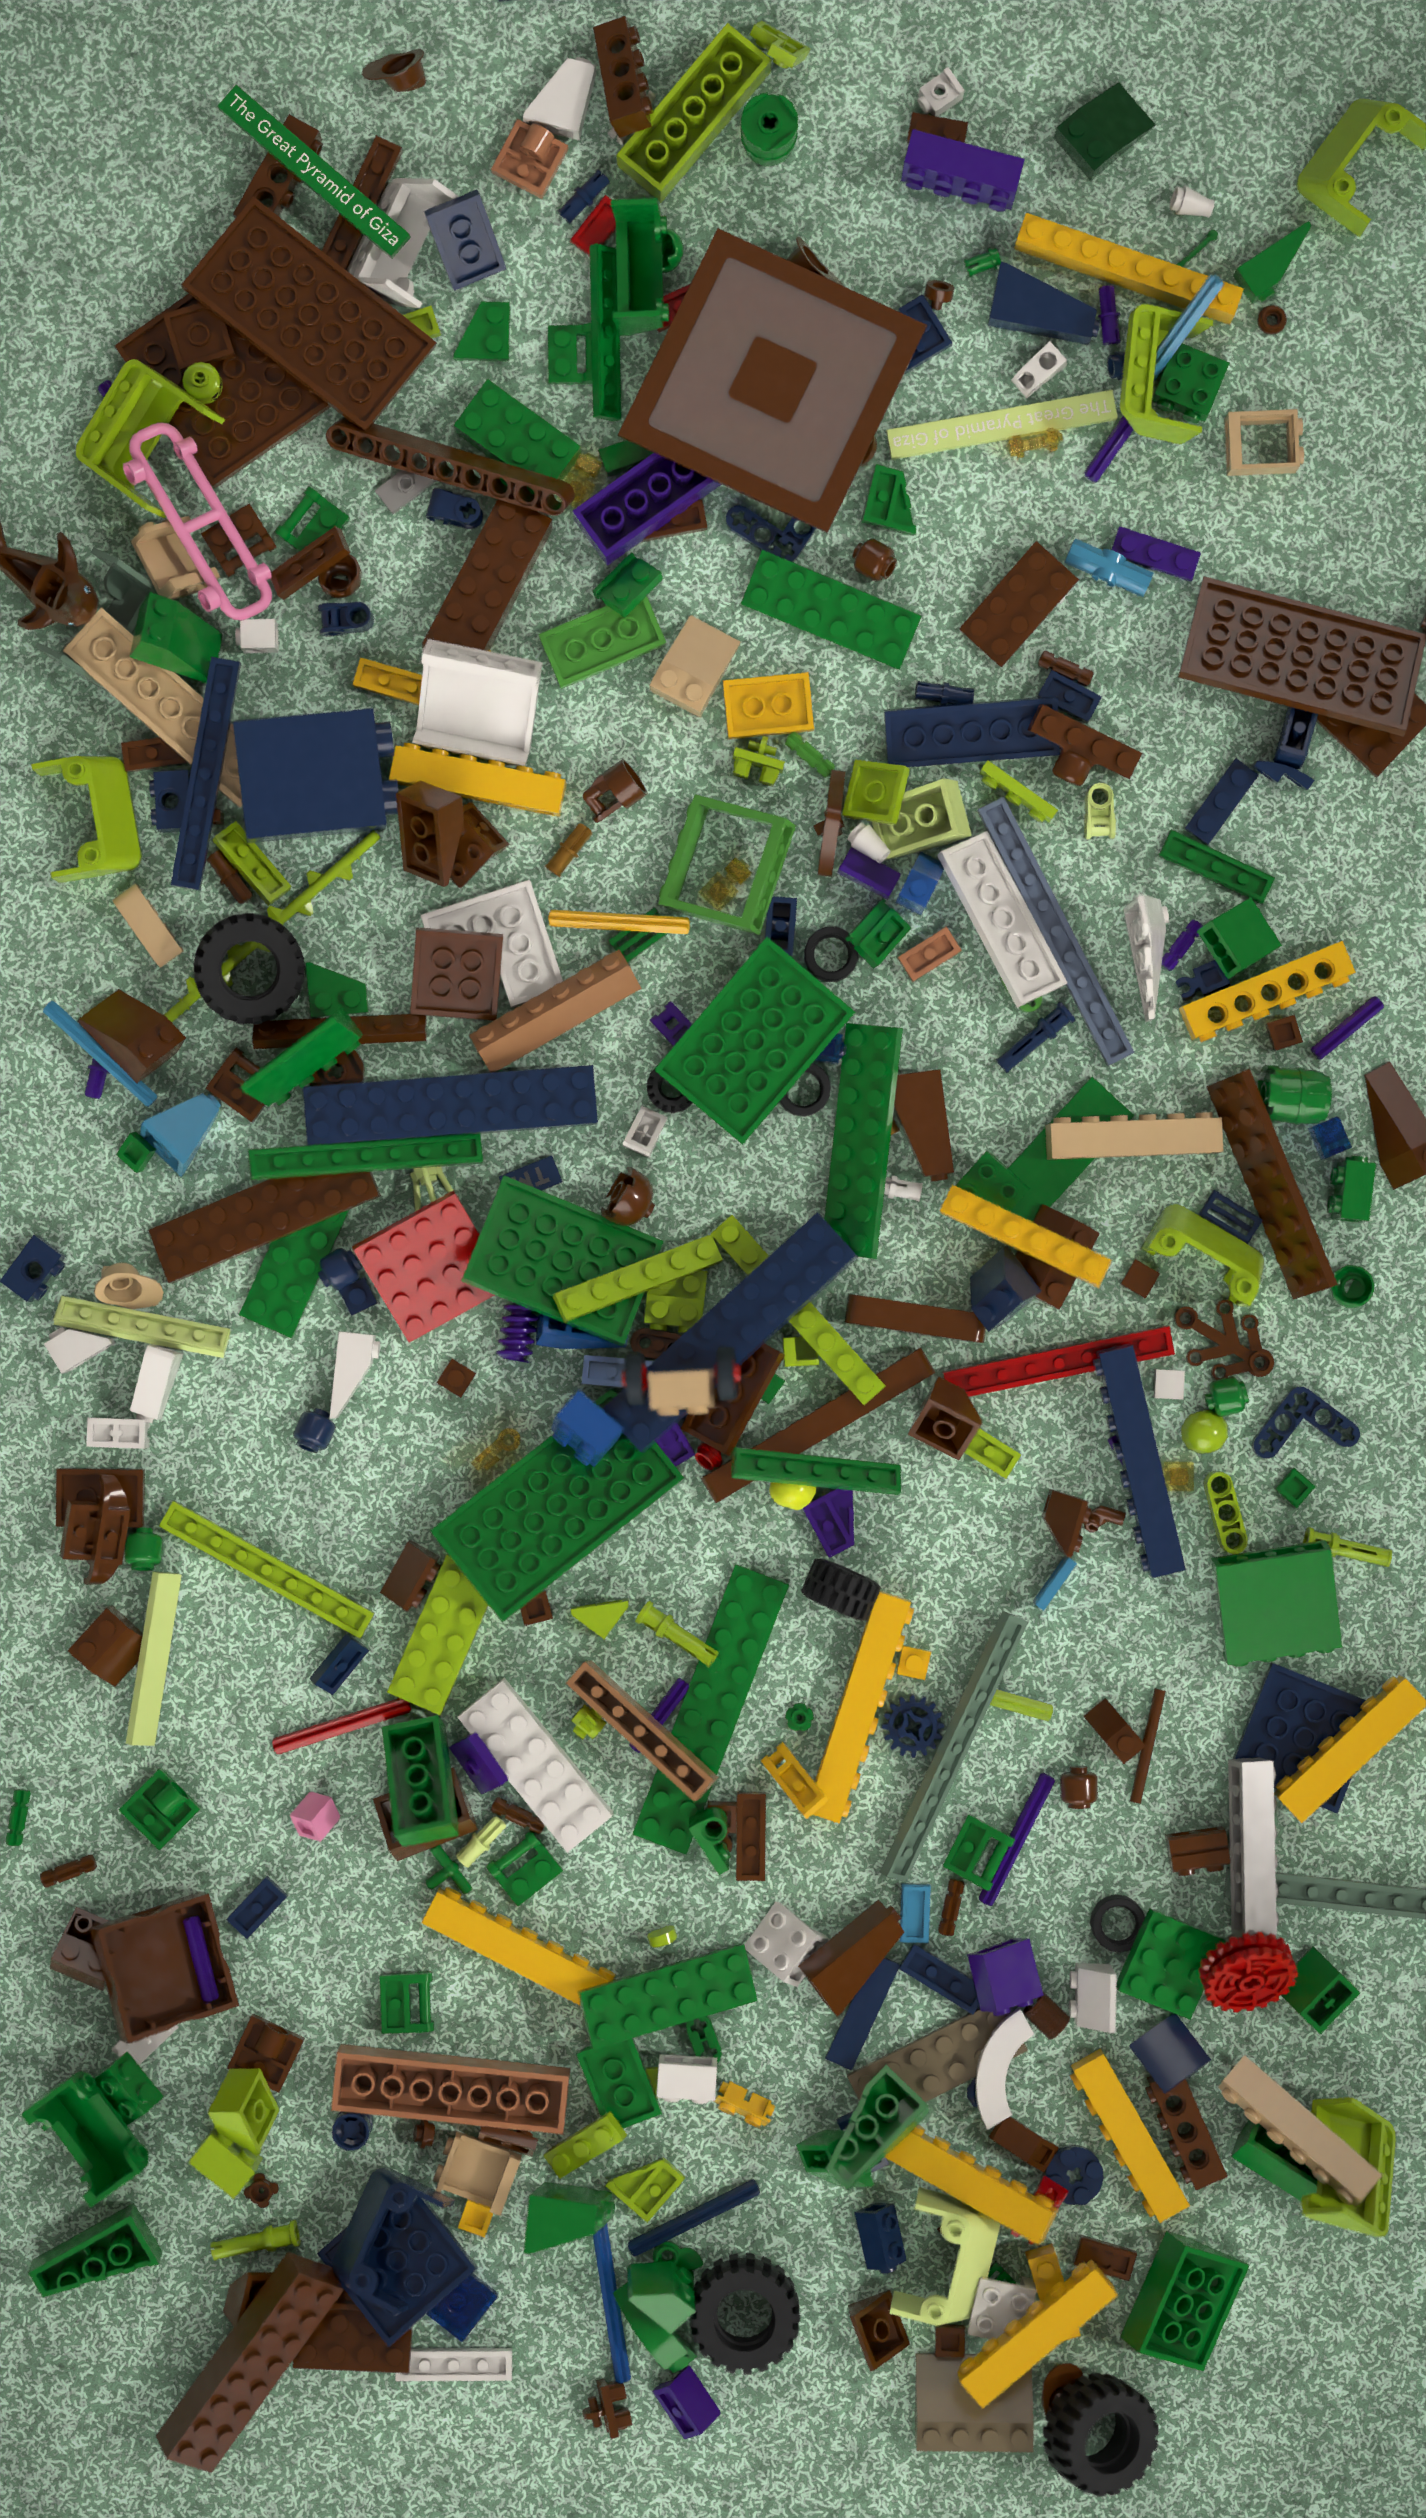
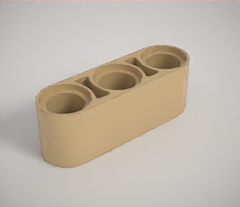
[112,884,184,968]

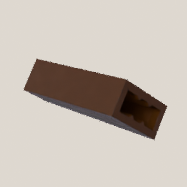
[894,1069,954,1182]
[798,1900,904,2016]

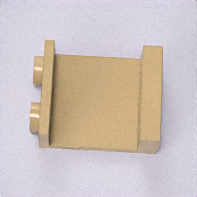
[131,516,220,600]

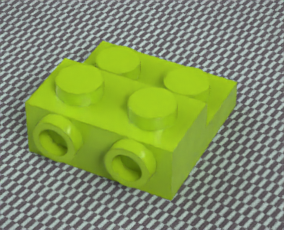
[644,1271,707,1333]

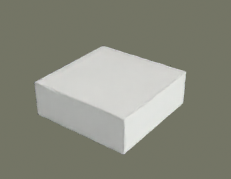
[1154,1369,1185,1400]

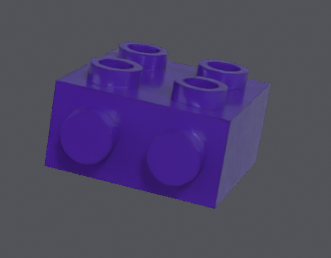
[967,1938,1043,2016]

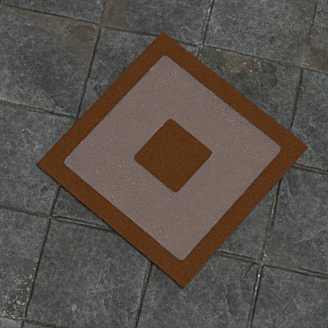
[618,228,927,534]

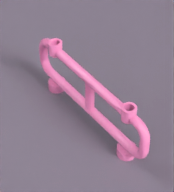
[123,422,272,621]

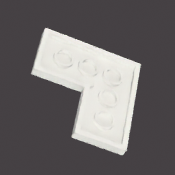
[421,880,563,1008]

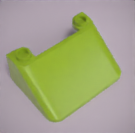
[1301,2097,1396,2237]

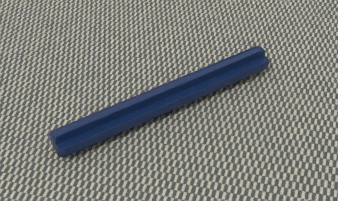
[628,2179,760,2257]

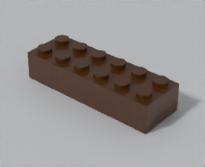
[422,499,552,651]

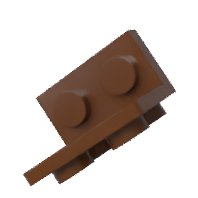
[450,802,510,888]

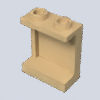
[433,2131,522,2216]

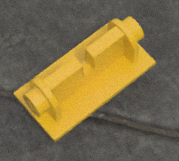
[713,2081,775,2128]

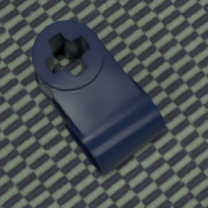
[426,488,483,529]
[318,602,374,637]

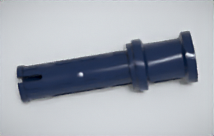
[996,1001,1076,1073]

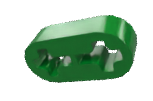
[686,2016,722,2063]

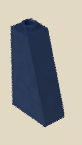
[988,262,1100,345]

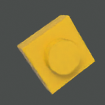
[896,1645,931,1680]
[458,2199,493,2238]

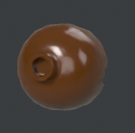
[601,1166,655,1226]

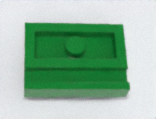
[593,552,663,618]
[845,898,911,969]

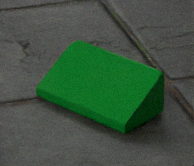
[598,440,653,477]

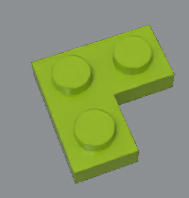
[749,20,811,69]

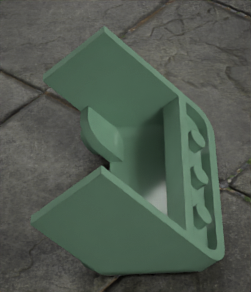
[35,547,158,692]

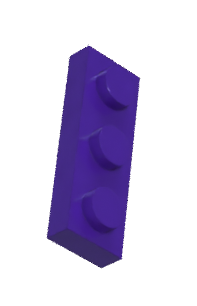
[1111,526,1201,581]

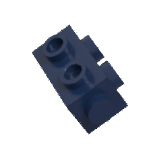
[854,2203,907,2274]

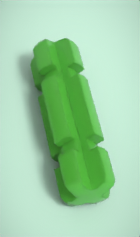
[785,732,835,778]

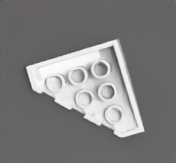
[1124,894,1169,1022]

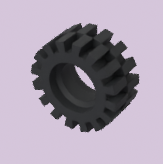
[647,1064,693,1113]

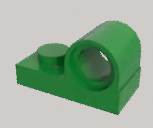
[688,1807,731,1875]

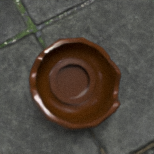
[318,554,362,598]

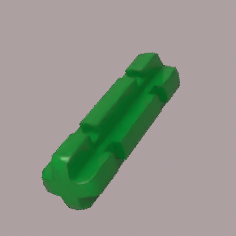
[5,1789,31,1846]

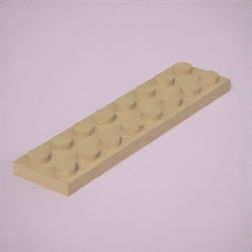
[63,607,243,808]

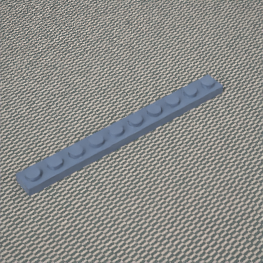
[977,796,1135,1067]

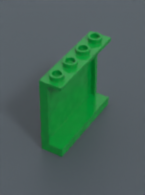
[1211,1540,1342,1667]

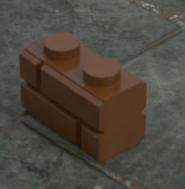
[1165,1826,1230,1876]

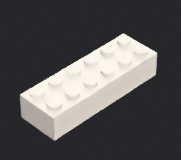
[457,1677,613,1853]

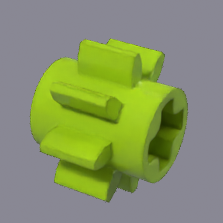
[571,1704,607,1740]

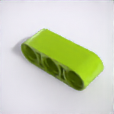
[1203,1471,1248,1554]

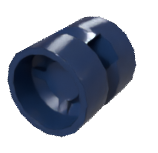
[332,2111,374,2151]

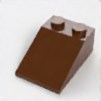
[396,780,464,887]
[77,989,186,1084]

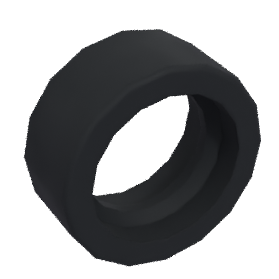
[804,926,859,982]
[779,1063,831,1117]
[1090,1894,1145,1953]

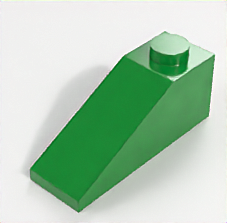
[1233,221,1312,304]

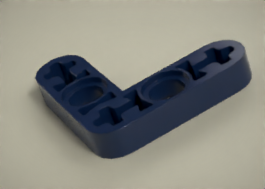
[726,505,817,562]
[1252,1387,1360,1459]

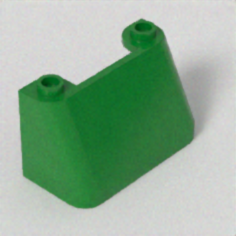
[21,2071,149,2208]

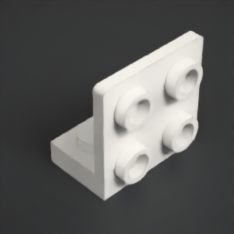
[745,1902,830,1987]
[967,2276,1037,2339]

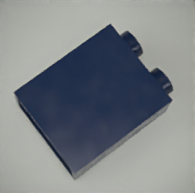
[233,708,399,843]

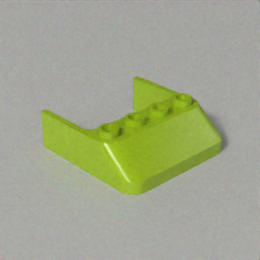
[75,359,225,519]

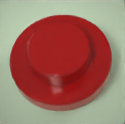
[695,1443,722,1470]

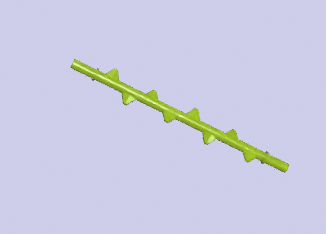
[164,830,381,1022]

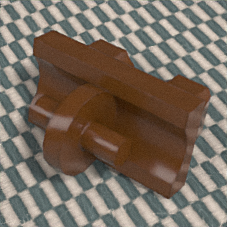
[582,2379,633,2439]

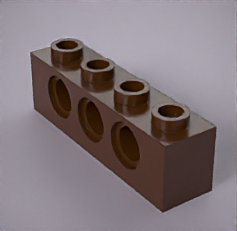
[593,16,653,138]
[233,114,323,218]
[1145,2076,1228,2191]

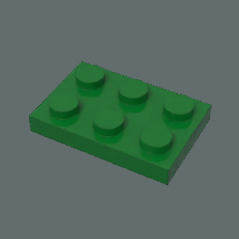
[576,2038,662,2129]

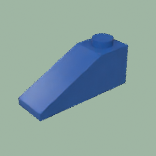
[535,1314,628,1349]

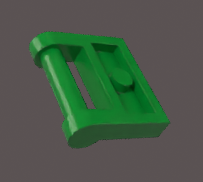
[548,323,592,385]
[274,486,350,551]
[943,1815,1016,1891]
[486,1831,564,1906]
[380,1971,434,2034]

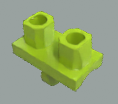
[733,736,785,787]

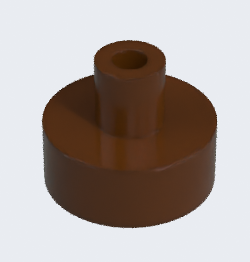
[924,280,955,310]

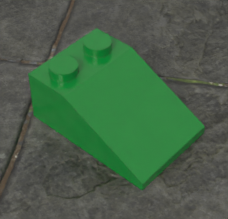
[130,592,223,683]

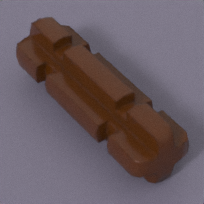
[1038,651,1094,687]
[491,1797,545,1834]
[40,1855,97,1888]
[938,1879,965,1936]

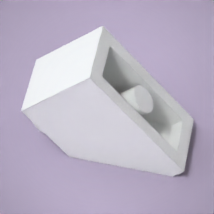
[44,1327,116,1374]

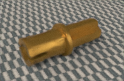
[545,823,592,877]

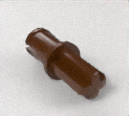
[206,850,252,904]

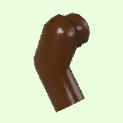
[1084,1505,1126,1533]

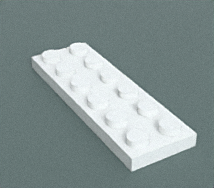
[937,831,1067,1008]

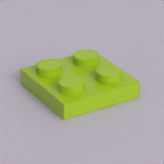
[842,759,910,825]

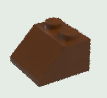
[908,1376,983,1461]
[67,1605,143,1687]

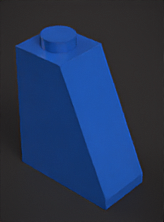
[896,852,944,915]

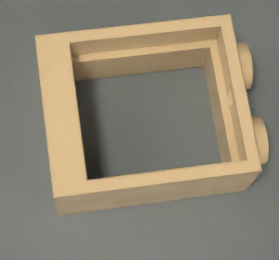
[1224,409,1304,476]

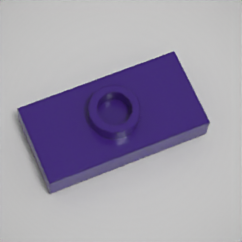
[656,1424,696,1467]

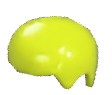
[769,1482,816,1510]

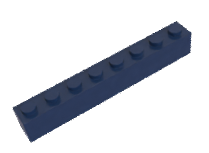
[1093,1343,1186,1578]

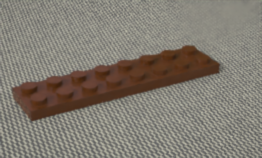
[1207,1069,1338,1300]
[148,1171,381,1284]

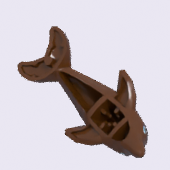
[0,521,99,630]

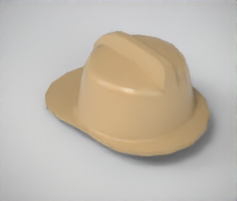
[94,1263,164,1309]

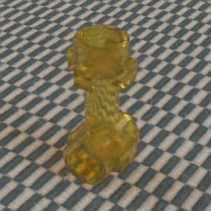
[1008,427,1063,459]

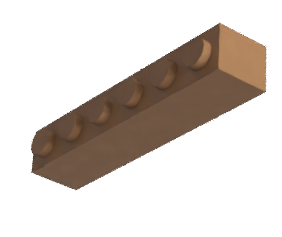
[469,950,642,1073]
[566,1660,719,1802]

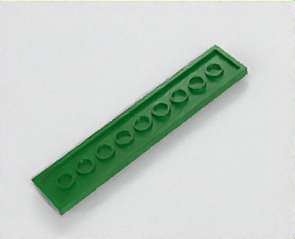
[633,1564,789,1855]

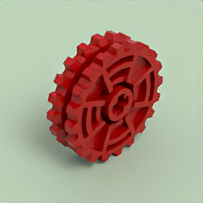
[1198,1932,1298,2013]

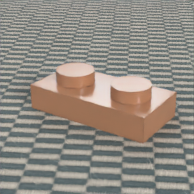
[897,926,962,982]

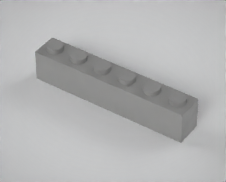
[1228,1757,1279,1937]

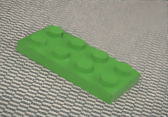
[538,596,667,689]

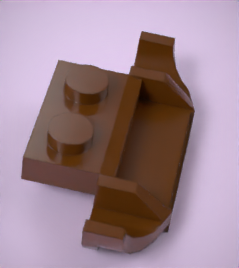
[60,1474,131,1585]

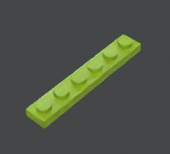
[553,1234,723,1323]

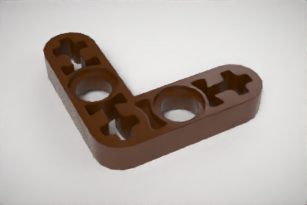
[817,769,846,877]

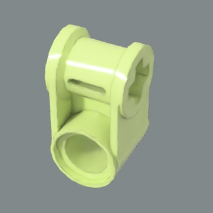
[1084,783,1116,840]

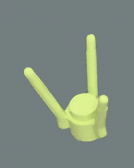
[410,1167,453,1211]

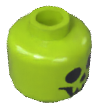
[183,362,223,404]

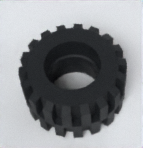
[801,1558,881,1621]

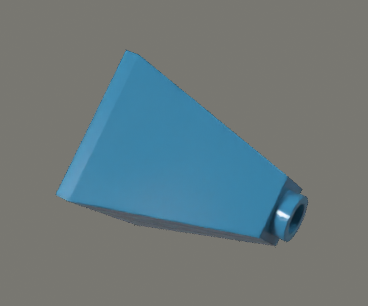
[140,1093,221,1177]

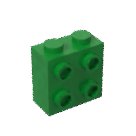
[1152,343,1230,423]
[1197,897,1282,979]
[1327,1155,1376,1223]
[93,2051,164,2126]

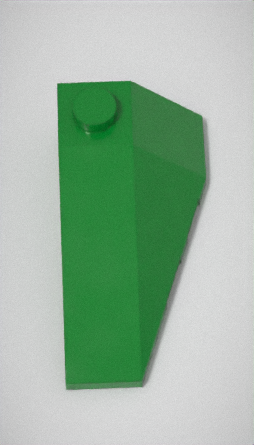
[826,2065,929,2191]

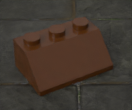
[1015,1204,1100,1310]
[373,1767,478,1861]

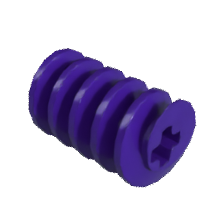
[496,1303,539,1363]

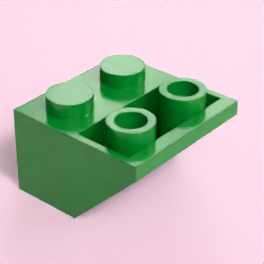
[1281,1946,1360,2035]
[796,2130,874,2188]

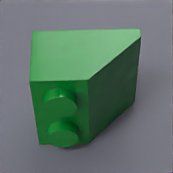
[627,2261,695,2334]

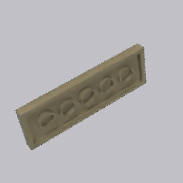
[847,2008,1028,2102]

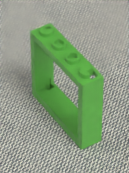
[658,794,796,935]

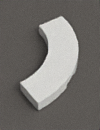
[975,2008,1035,2130]

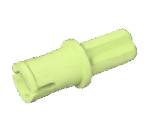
[456,1816,506,1868]

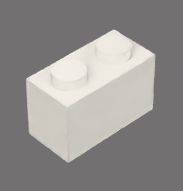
[657,2054,717,2104]

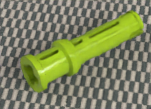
[1303,1527,1392,1567]
[635,1601,719,1667]
[210,2220,301,2261]

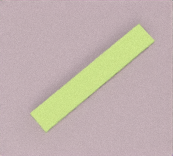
[53,1296,231,1358]
[126,1572,182,1746]

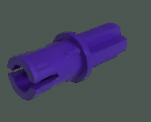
[1097,285,1121,345]
[85,1058,110,1099]

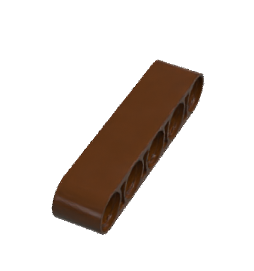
[845,1294,986,1343]

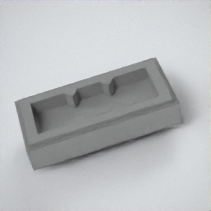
[375,457,437,515]

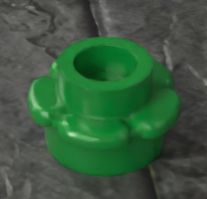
[785,1703,814,1731]

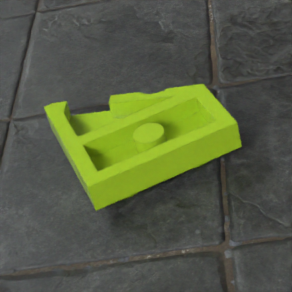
[605,2157,686,2223]

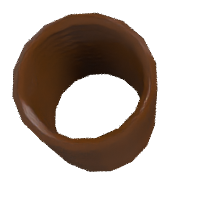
[1023,1992,1070,2040]

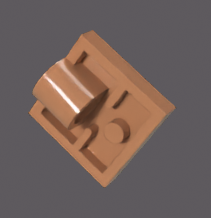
[491,119,569,199]

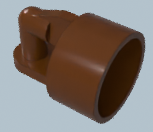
[583,759,648,823]

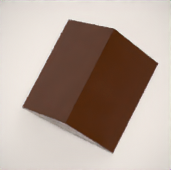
[848,2290,910,2371]

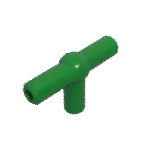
[426,1845,472,1894]

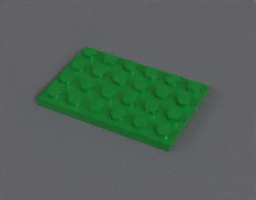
[654,937,855,1145]
[461,1175,664,1347]

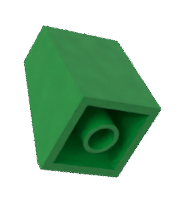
[524,2182,615,2254]

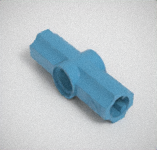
[1064,539,1154,597]

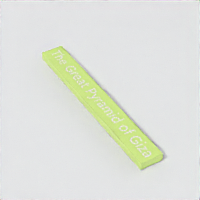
[886,390,1118,460]

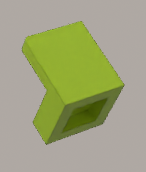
[782,1337,820,1367]

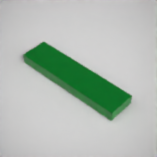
[1158,829,1275,904]

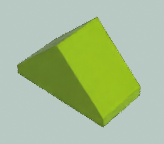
[571,1599,629,1639]

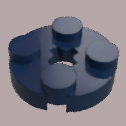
[1045,2145,1104,2205]

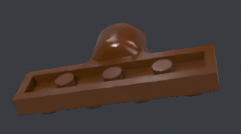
[1027,704,1142,786]

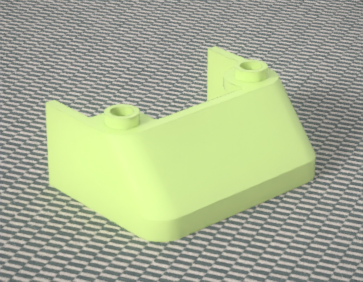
[890,2187,1000,2325]

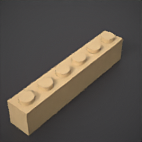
[1045,1112,1223,1160]
[1218,2055,1382,2207]

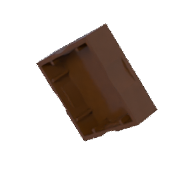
[90,1892,239,2044]

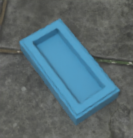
[1033,1556,1077,1611]
[899,1883,931,1943]

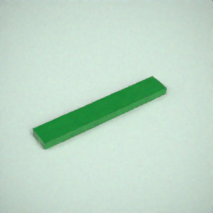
[590,243,622,421]
[732,1447,901,1495]

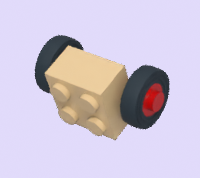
[622,1347,741,1416]

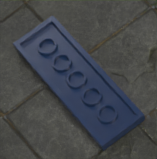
[884,696,1060,767]

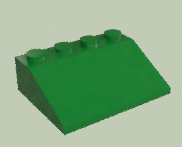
[240,1007,363,1107]
[1120,2231,1250,2371]

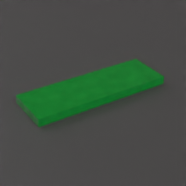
[1008,1077,1135,1222]

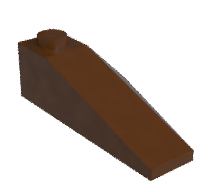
[1364,1062,1426,1190]

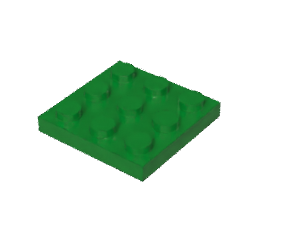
[1116,1908,1226,2020]

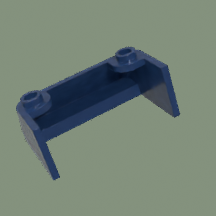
[332,2167,455,2314]

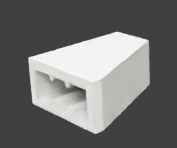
[523,57,596,140]
[130,1345,183,1423]

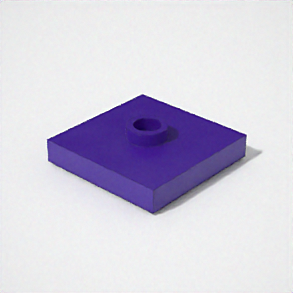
[449,1732,508,1795]

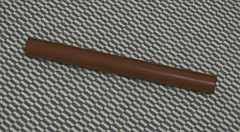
[1130,1688,1166,1804]

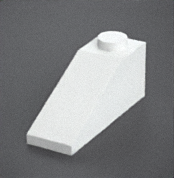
[330,1332,380,1419]

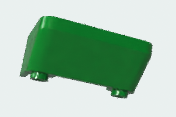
[611,198,669,336]

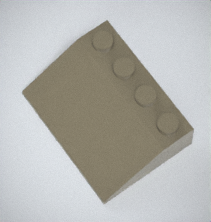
[915,2353,1034,2452]

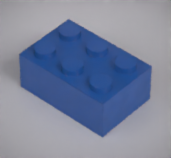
[551,1390,623,1467]

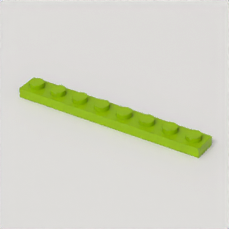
[710,1215,886,1406]
[159,1500,375,1639]

